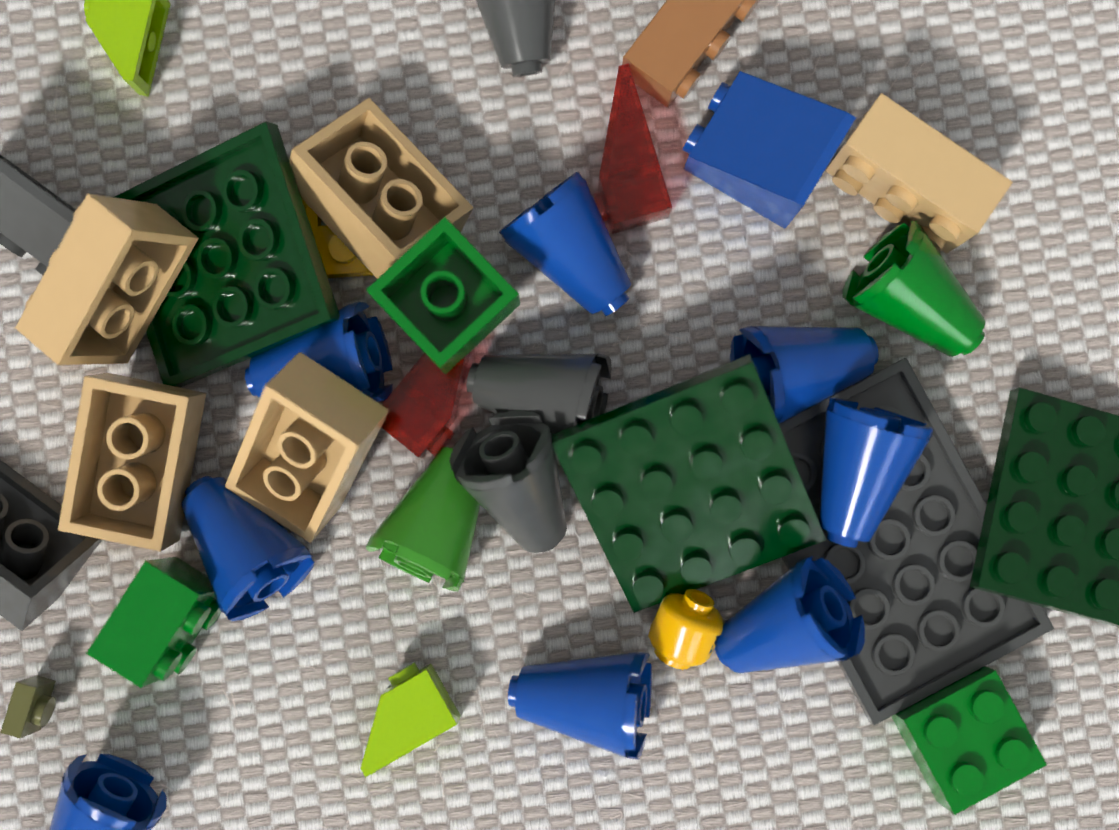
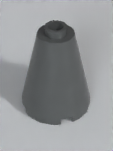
[476,0,555,77]
[466,354,612,434]
[449,410,567,553]

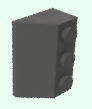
[0,154,76,275]
[0,460,102,631]

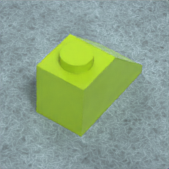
[84,0,171,97]
[361,662,461,777]

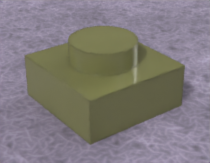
[0,675,56,738]

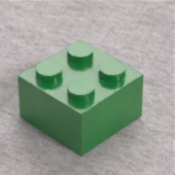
[366,217,520,375]
[86,557,222,688]
[891,666,1047,815]

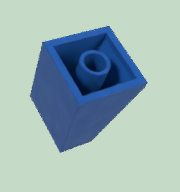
[682,71,856,229]

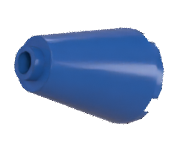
[499,172,632,316]
[245,302,393,402]
[730,326,879,424]
[819,398,934,548]
[181,476,314,622]
[715,557,865,673]
[508,652,652,760]
[49,754,167,830]

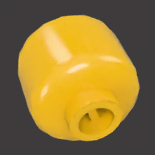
[648,589,724,669]

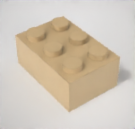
[825,93,1013,254]
[289,98,474,279]
[15,193,199,365]
[225,352,389,544]
[58,373,206,552]

